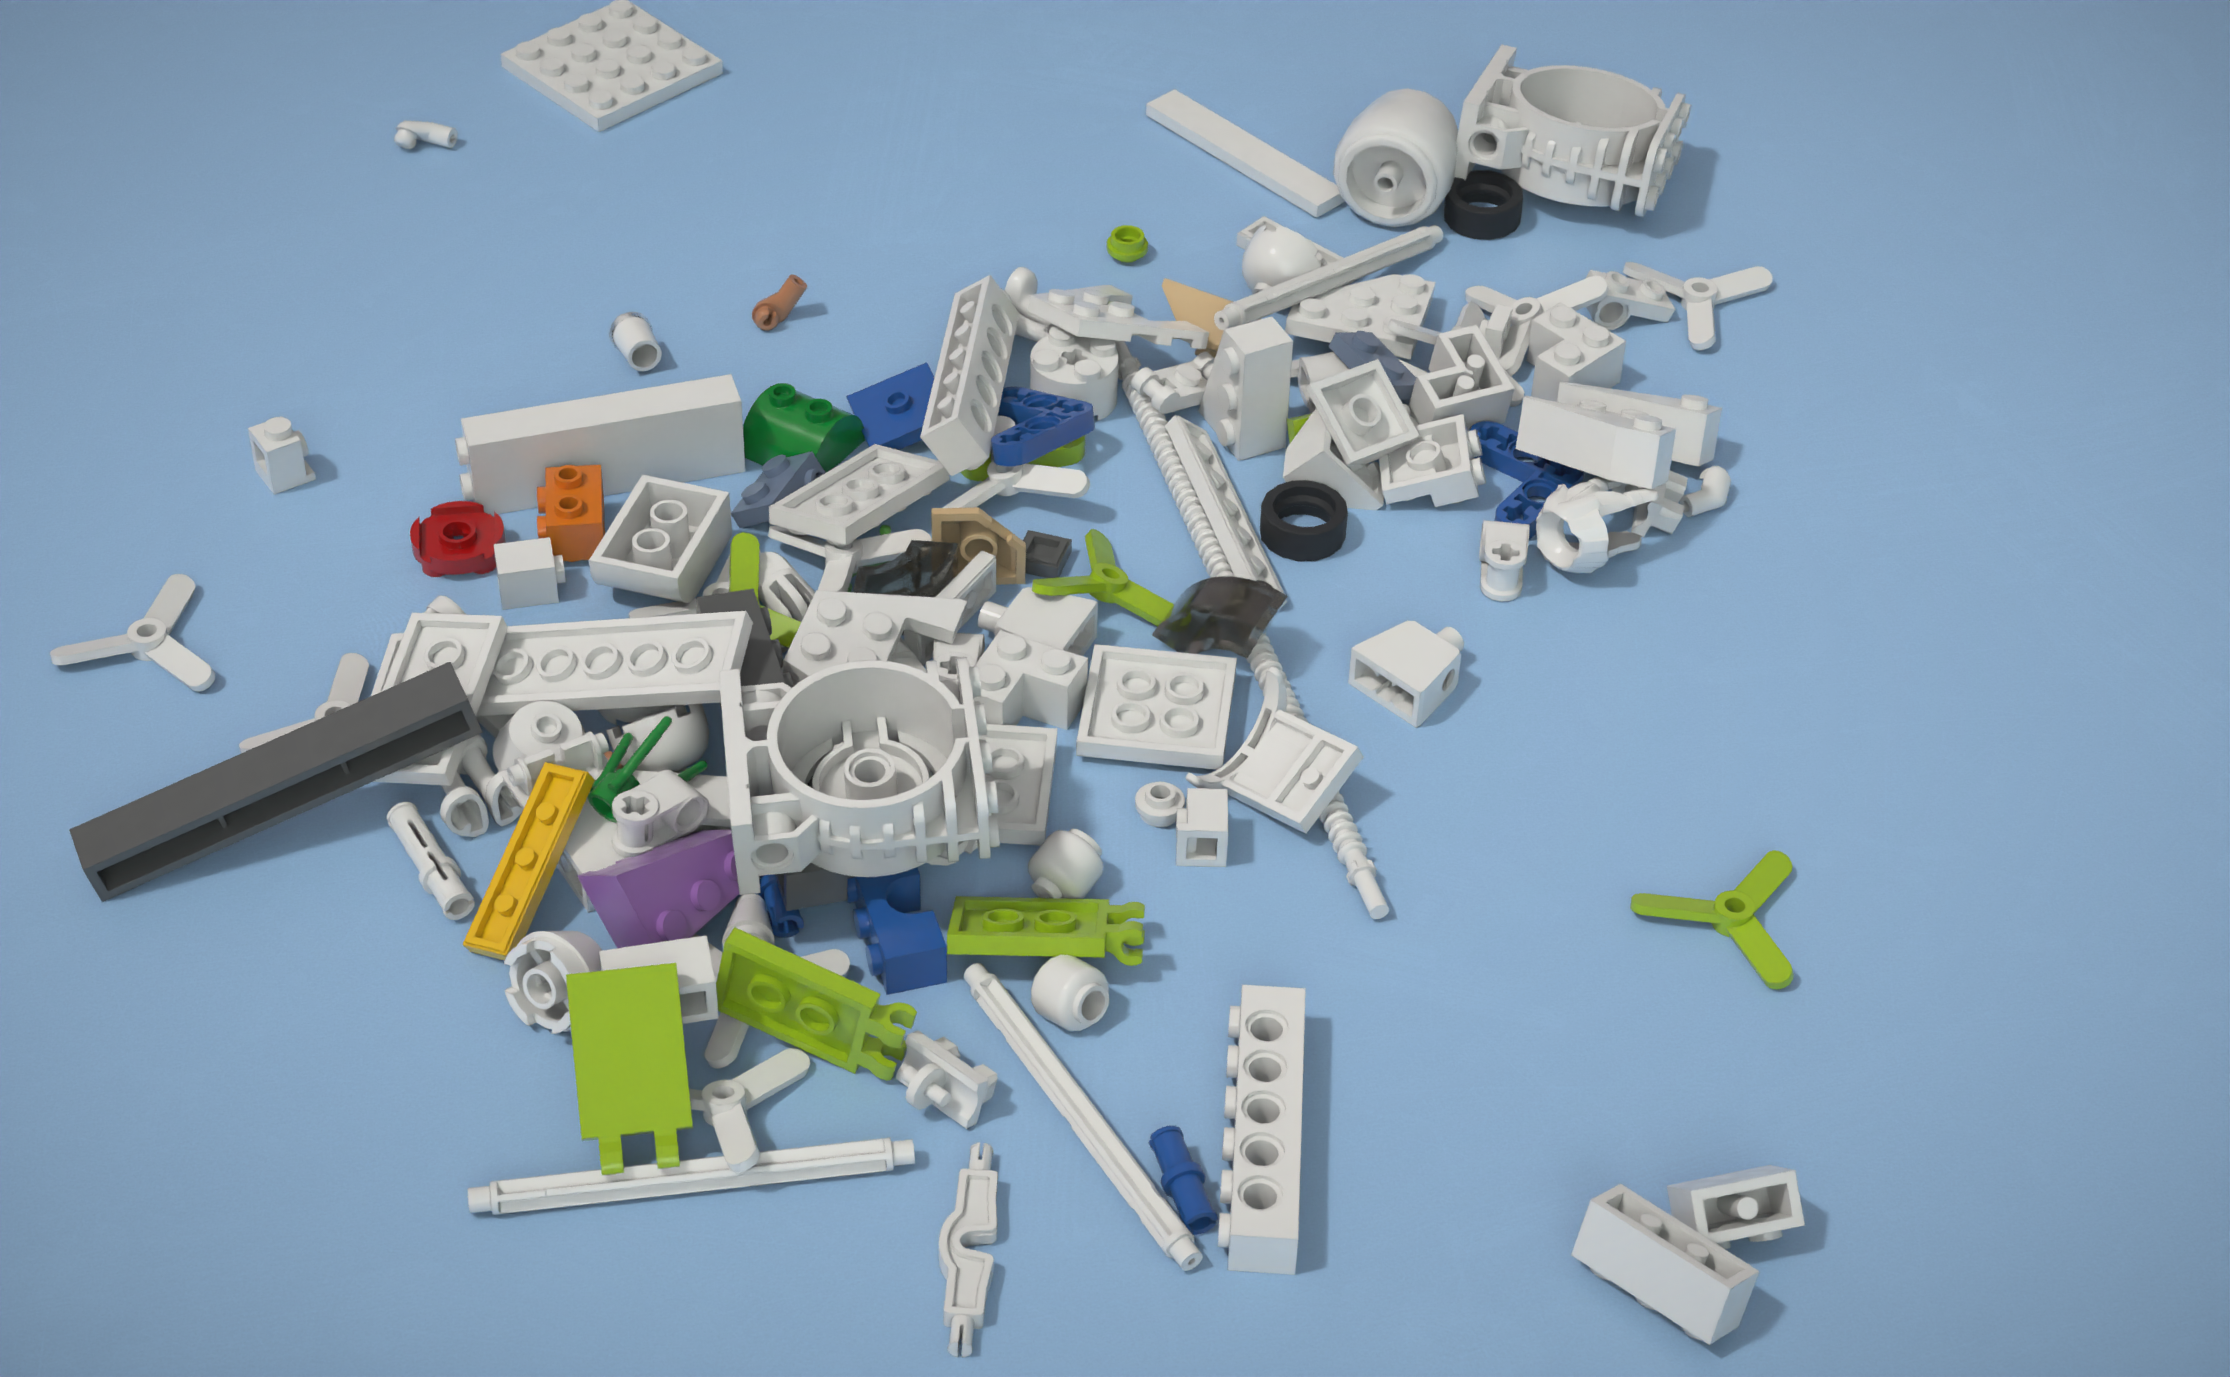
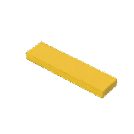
[462,762,595,961]

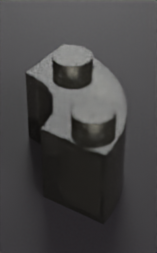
[853,540,958,636]
[1152,576,1287,658]

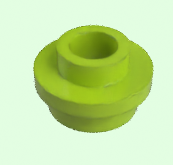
[1106,225,1148,263]

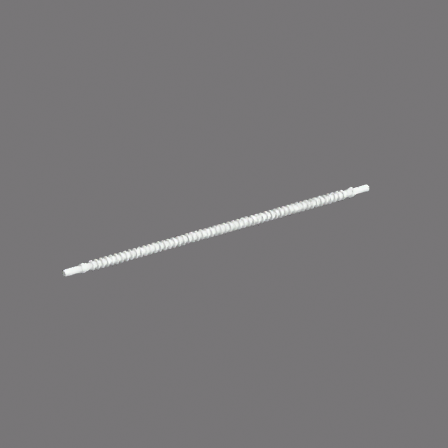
[1115,340,1389,919]

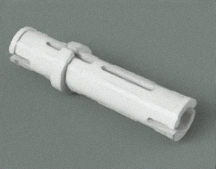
[387,802,475,920]

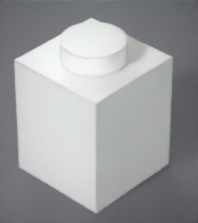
[494,537,566,610]

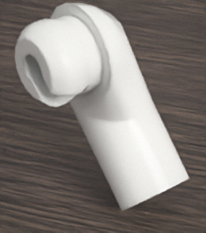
[394,120,458,149]
[1680,466,1731,517]

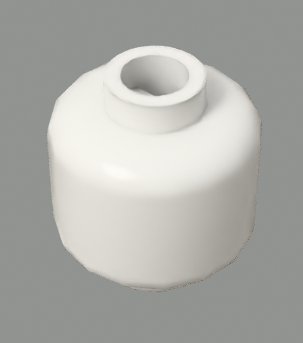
[1028,829,1103,899]
[1031,955,1109,1031]

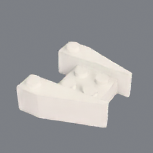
[1516,382,1722,490]

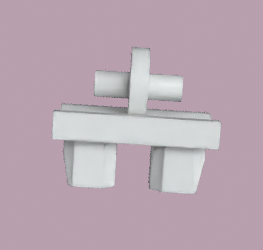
[1612,471,1688,538]
[895,1030,998,1129]

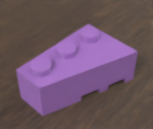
[577,830,739,948]

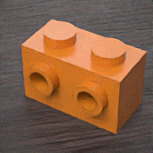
[537,465,605,562]

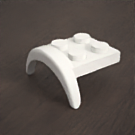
[1186,667,1364,834]

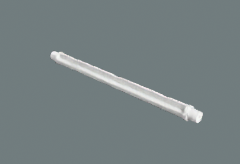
[1214,225,1443,330]
[963,963,1203,1271]
[468,1137,915,1215]

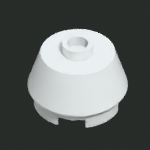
[493,701,586,771]
[504,931,602,1034]

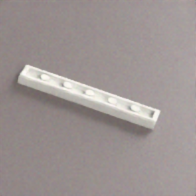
[1146,89,1345,218]
[1165,415,1287,613]

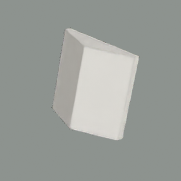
[1306,359,1420,466]

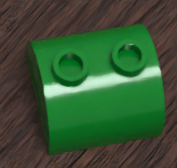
[743,383,865,473]

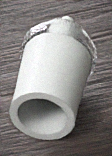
[609,312,662,371]

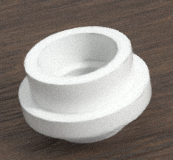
[1135,782,1185,827]

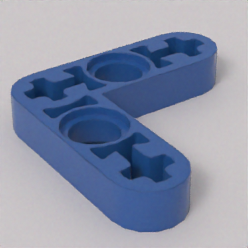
[991,387,1095,467]
[1469,421,1584,540]

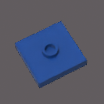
[846,362,935,450]

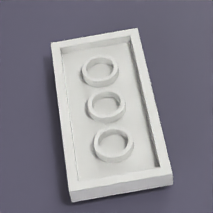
[769,444,950,546]
[373,612,508,786]

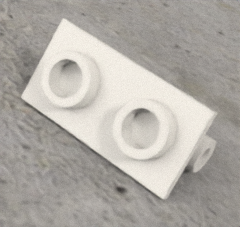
[503,731,616,809]

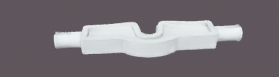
[938,1143,998,1357]

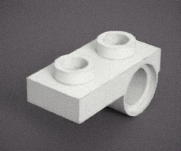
[1585,270,1675,331]

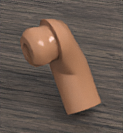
[752,275,807,331]

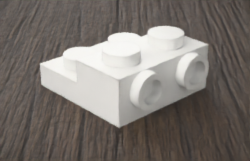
[1379,414,1486,507]

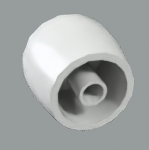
[1333,88,1458,228]

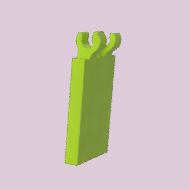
[947,896,1145,966]
[716,927,917,1081]
[566,963,693,1176]

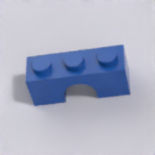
[846,867,947,995]

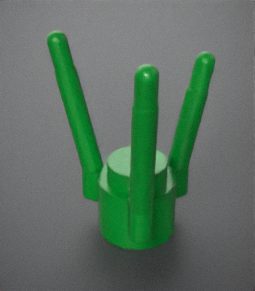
[588,716,708,823]

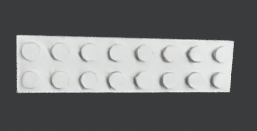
[371,611,753,716]

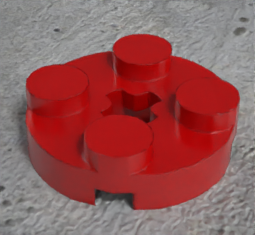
[410,501,505,577]

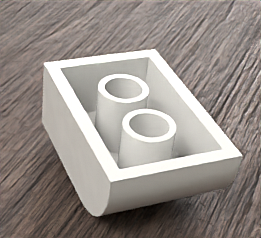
[589,474,732,603]

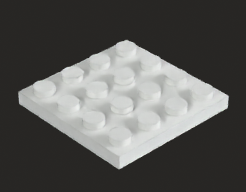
[501,0,723,132]

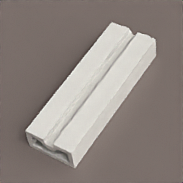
[455,374,745,515]

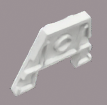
[1028,285,1209,349]
[783,590,967,743]

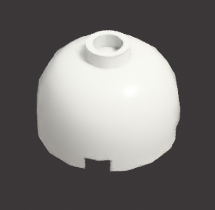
[1242,225,1327,307]
[606,704,709,773]

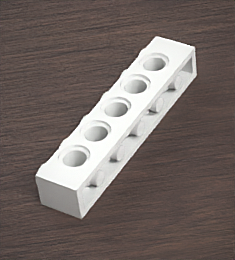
[920,275,1019,477]
[1218,985,1306,1275]

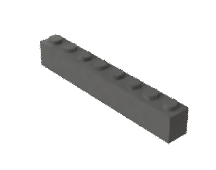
[69,662,483,902]

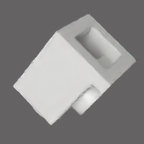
[248,416,316,495]
[1176,788,1228,867]

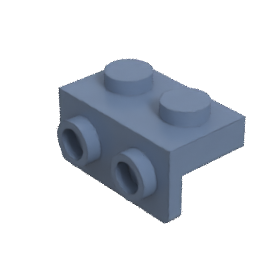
[1328,331,1416,406]
[731,451,826,528]

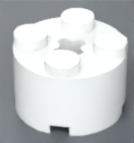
[1030,326,1118,421]

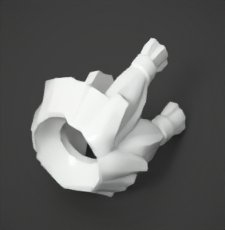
[1536,477,1659,574]

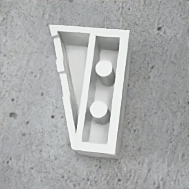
[1198,316,1293,461]

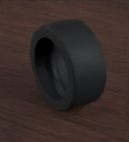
[1444,170,1523,240]
[1260,480,1348,561]

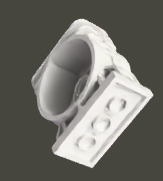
[1455,44,1691,217]
[719,657,1000,895]

